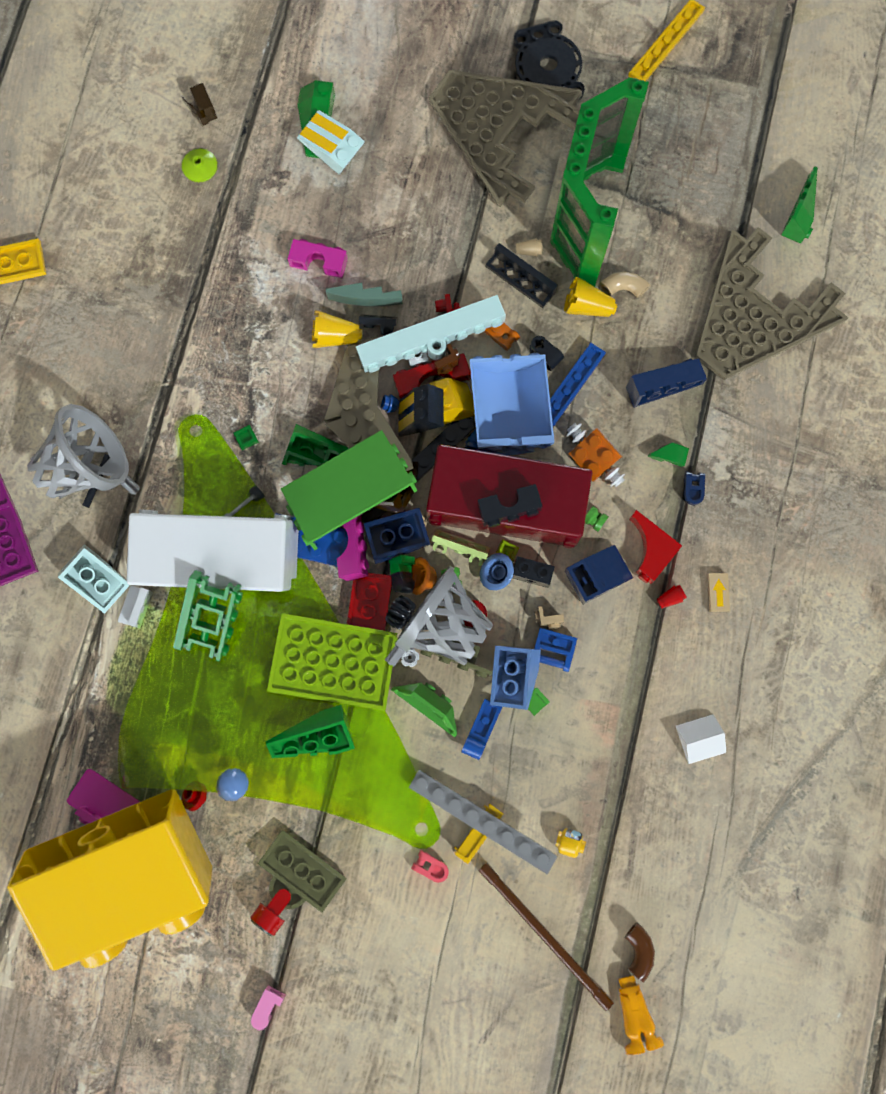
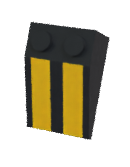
[399,384,444,437]

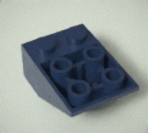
[564,545,633,605]

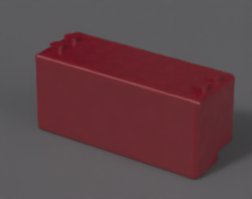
[426,444,593,548]

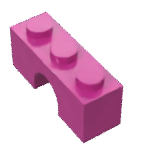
[288,239,348,279]

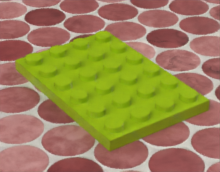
[267,613,398,711]

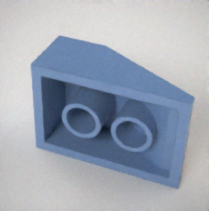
[490,646,541,710]

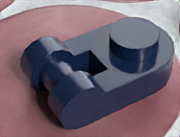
[684,471,705,506]

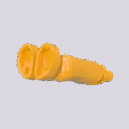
[618,975,664,1055]

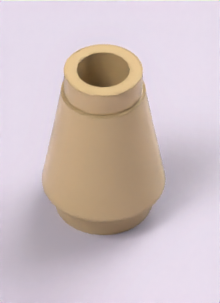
[516,238,543,257]

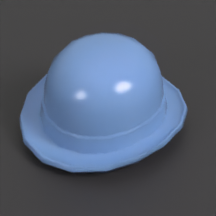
[480,553,514,591]

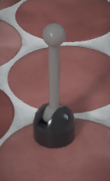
[224,485,265,517]

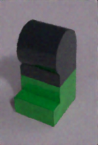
[389,555,415,594]

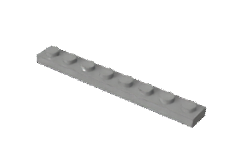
[409,770,558,874]

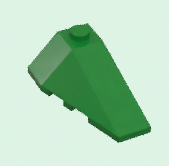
[297,80,335,159]
[265,704,355,758]

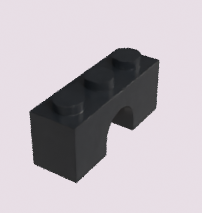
[477,484,543,528]

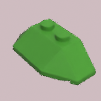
[391,682,457,738]

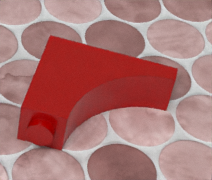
[629,510,682,584]

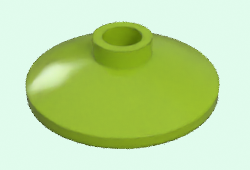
[181,149,218,182]

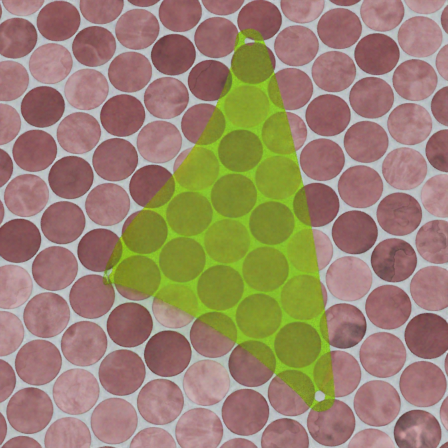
[118,414,441,849]

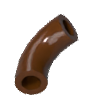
[625,922,655,983]

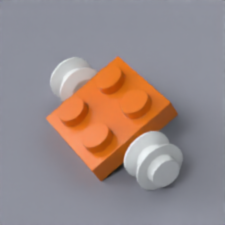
[566,423,625,487]

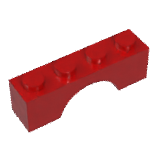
[393,353,471,399]

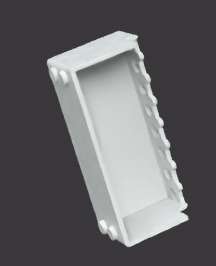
[127,510,298,592]

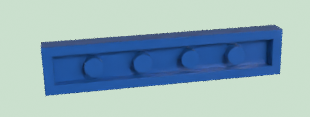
[550,343,606,427]

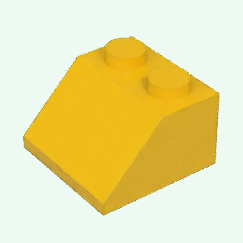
[430,378,475,424]

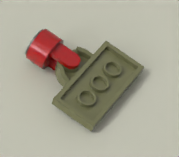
[250,830,347,936]

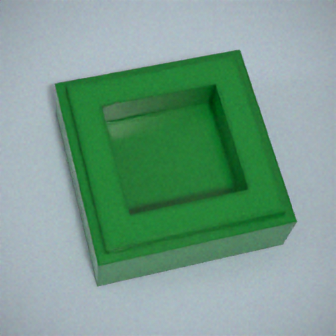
[233,425,259,451]

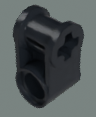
[529,336,565,371]

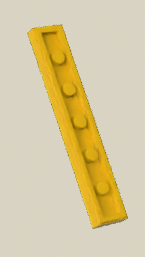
[628,0,705,81]

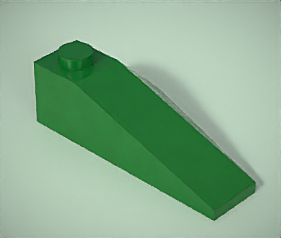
[781,166,818,244]

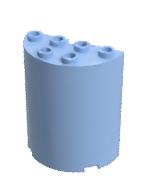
[470,353,554,455]

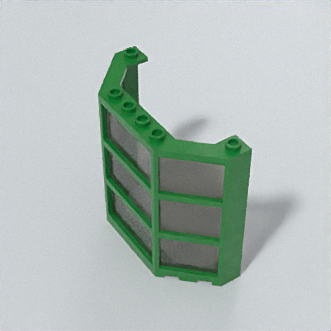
[550,77,649,287]

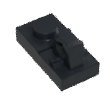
[359,314,398,336]

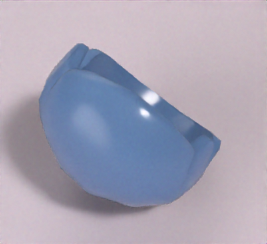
[216,768,249,801]

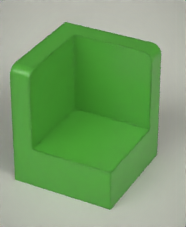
[528,687,550,716]

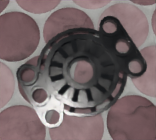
[513,20,585,100]

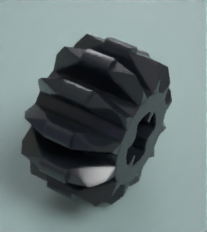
[385,595,416,630]

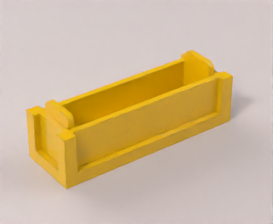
[454,803,503,864]

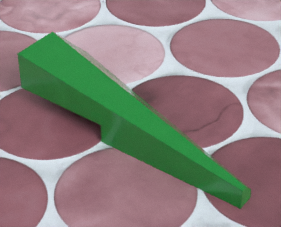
[282,424,349,467]

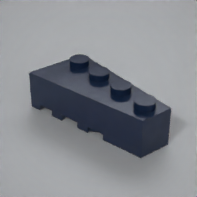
[626,358,707,408]

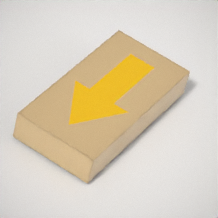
[707,573,730,612]

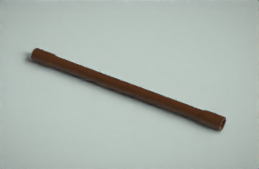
[478,862,614,1011]

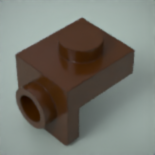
[434,343,460,375]

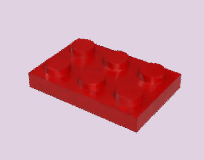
[347,573,392,631]

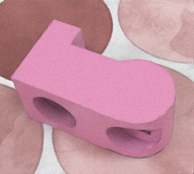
[251,985,286,1030]

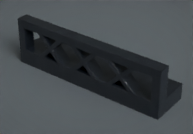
[485,243,558,308]

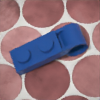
[461,699,502,760]

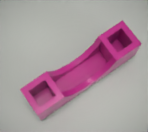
[337,514,369,581]

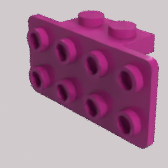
[67,769,140,825]

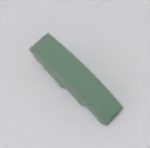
[326,283,403,306]

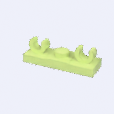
[432,529,491,566]

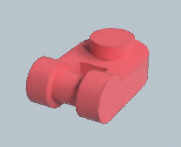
[411,850,449,883]

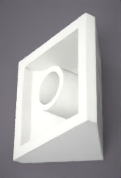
[676,714,726,764]

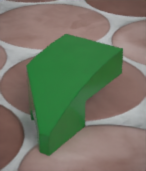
[648,443,689,467]

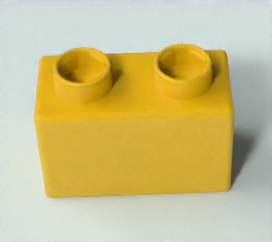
[7,789,213,971]

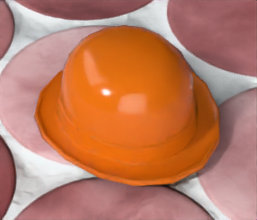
[412,557,437,595]

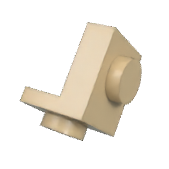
[534,605,564,629]

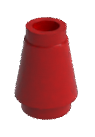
[656,584,687,609]

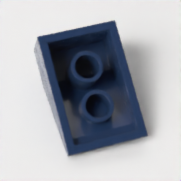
[364,508,430,564]

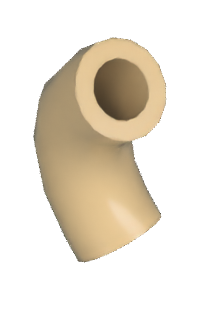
[599,271,651,298]

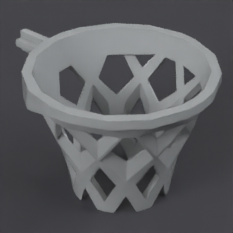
[27,404,140,499]
[385,566,493,667]

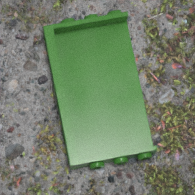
[281,430,418,550]

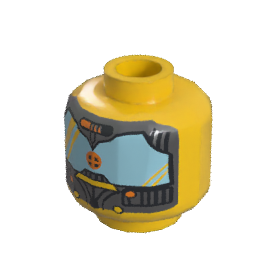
[555,828,586,858]

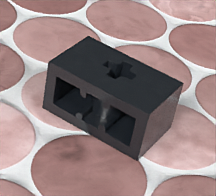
[512,556,555,588]

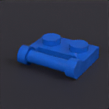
[534,628,578,672]

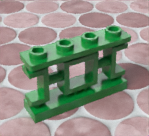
[173,570,243,662]

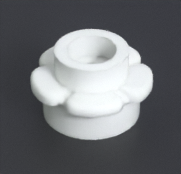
[401,648,419,667]

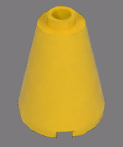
[564,277,617,317]
[312,310,362,348]

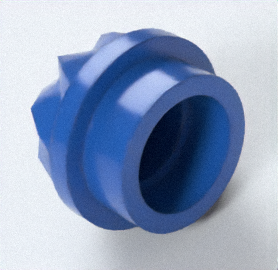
[381,394,399,413]

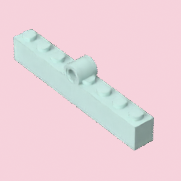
[356,295,506,373]

